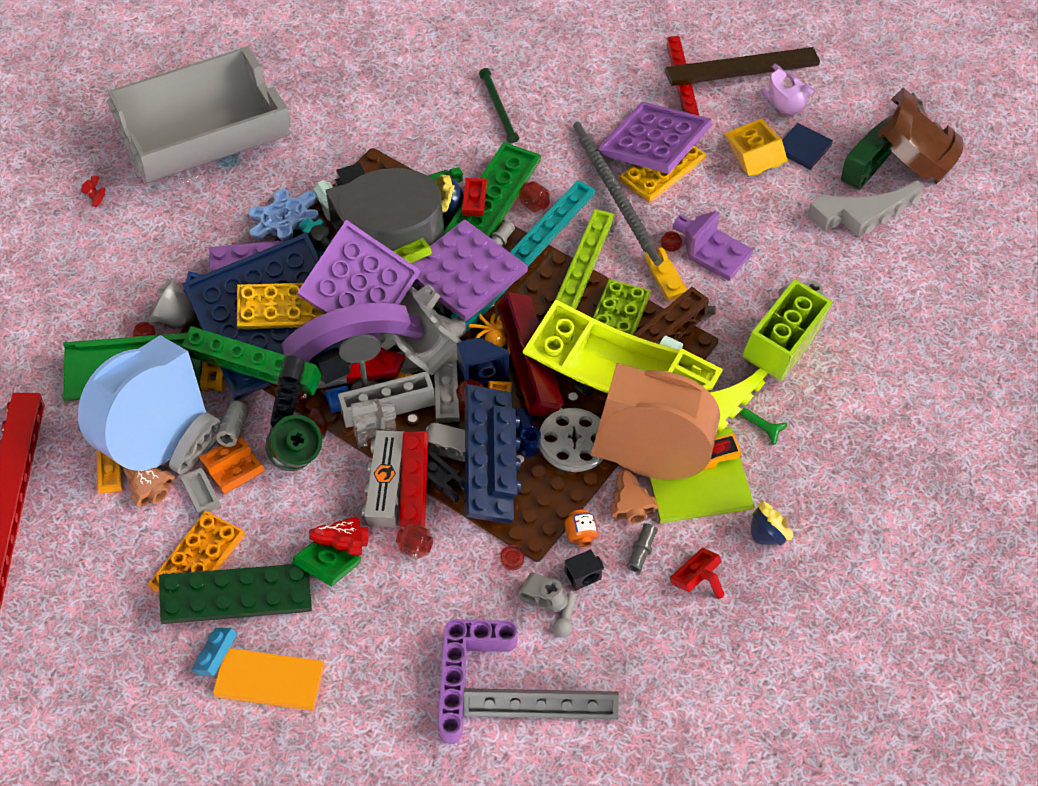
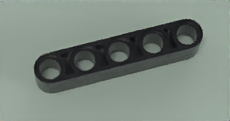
[270,355,305,427]

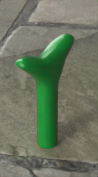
[740,407,787,445]

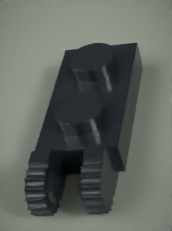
[427,448,465,503]

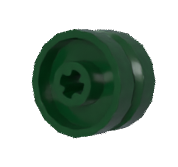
[265,414,323,472]

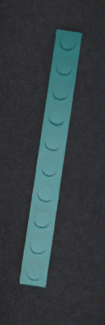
[450,180,595,332]

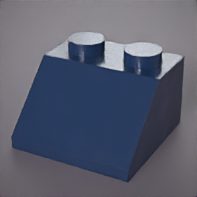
[457,338,509,388]

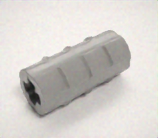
[216,401,249,447]

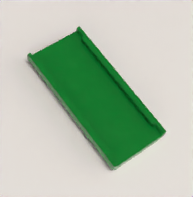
[62,333,202,401]

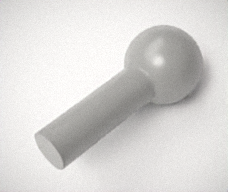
[553,593,576,638]

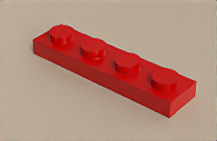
[399,431,428,527]

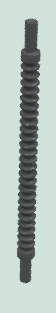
[573,122,662,266]

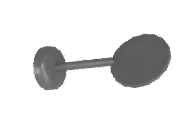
[339,335,381,391]

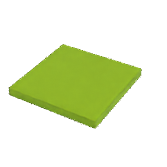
[649,427,754,523]

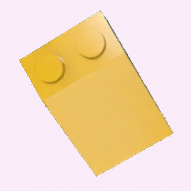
[724,118,788,176]

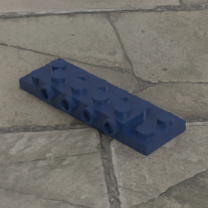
[465,384,521,524]

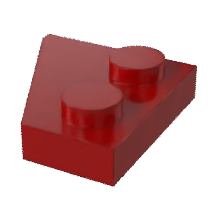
[346,349,405,383]

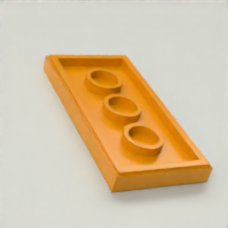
[213,648,324,711]

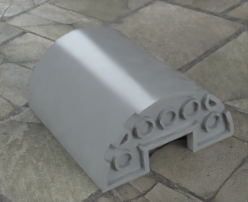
[107,46,290,184]

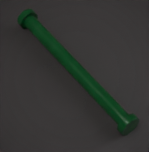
[479,68,519,144]

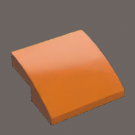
[199,435,265,494]

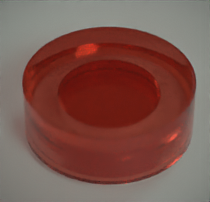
[500,545,525,570]

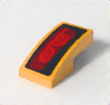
[703,434,741,470]

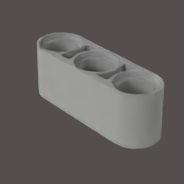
[427,423,465,462]

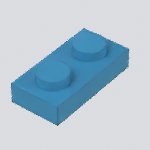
[191,628,237,676]

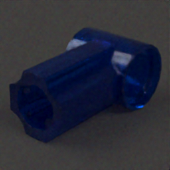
[516,408,541,457]

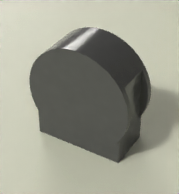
[326,168,444,251]

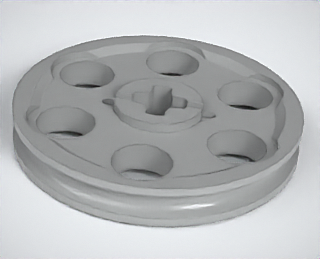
[539,408,603,472]

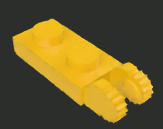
[645,247,687,302]

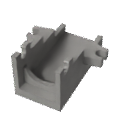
[377,284,462,376]

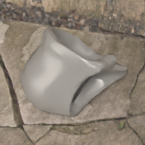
[149,278,196,328]

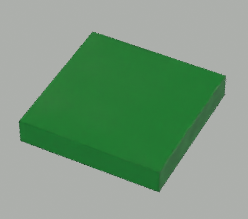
[292,542,361,587]

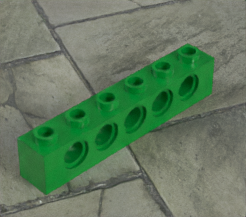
[182,326,322,396]

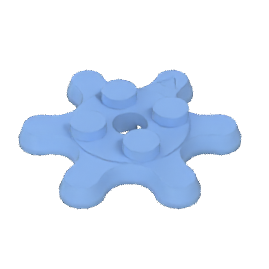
[248,189,319,241]

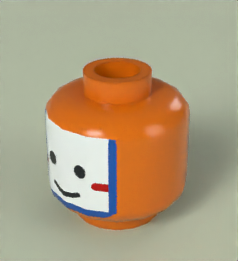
[564,510,598,547]

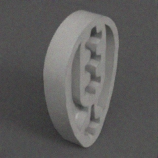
[169,413,221,475]

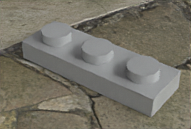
[434,360,460,423]

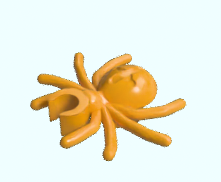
[468,313,511,355]

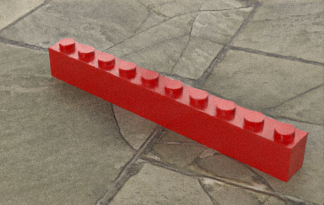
[0,393,45,609]

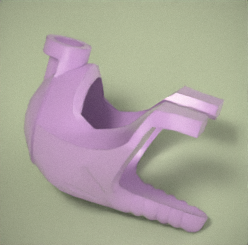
[761,64,815,115]

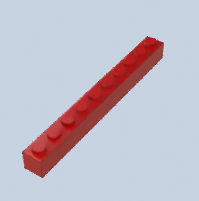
[667,36,699,116]

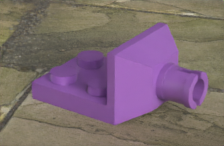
[673,211,753,281]

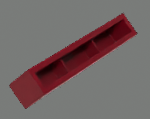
[497,292,564,417]

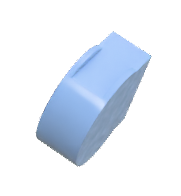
[78,335,206,471]

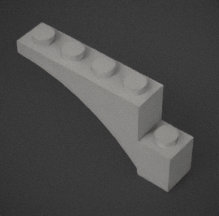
[808,180,924,237]

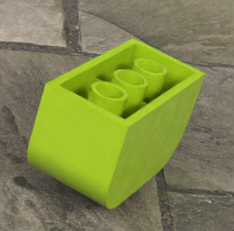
[742,279,833,382]

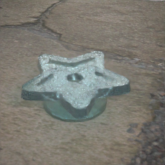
[215,153,242,172]

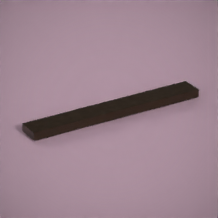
[665,47,820,86]

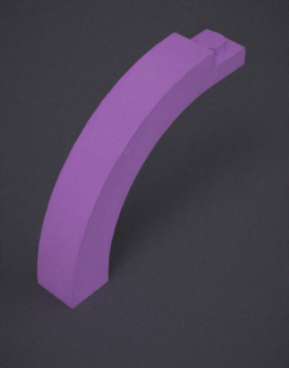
[282,303,424,362]

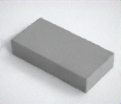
[180,467,221,517]

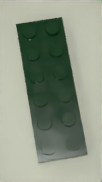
[159,564,312,624]

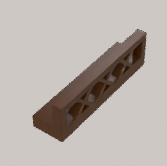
[633,287,709,344]

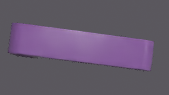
[438,619,518,744]

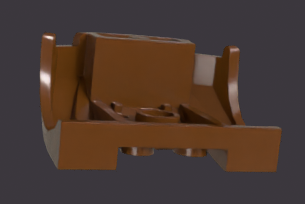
[877,87,964,184]

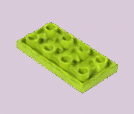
[593,279,651,335]

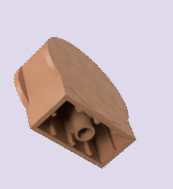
[591,363,720,480]

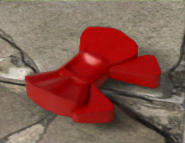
[81,176,105,207]

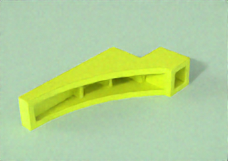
[709,368,768,434]

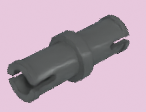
[627,523,658,573]

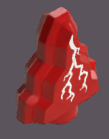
[308,517,369,556]

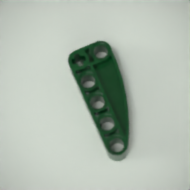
[841,115,893,190]

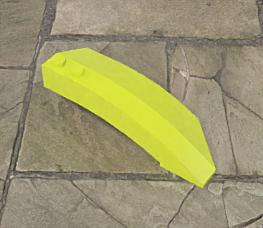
[523,300,723,393]

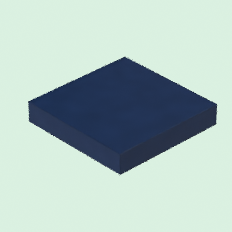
[782,123,833,170]

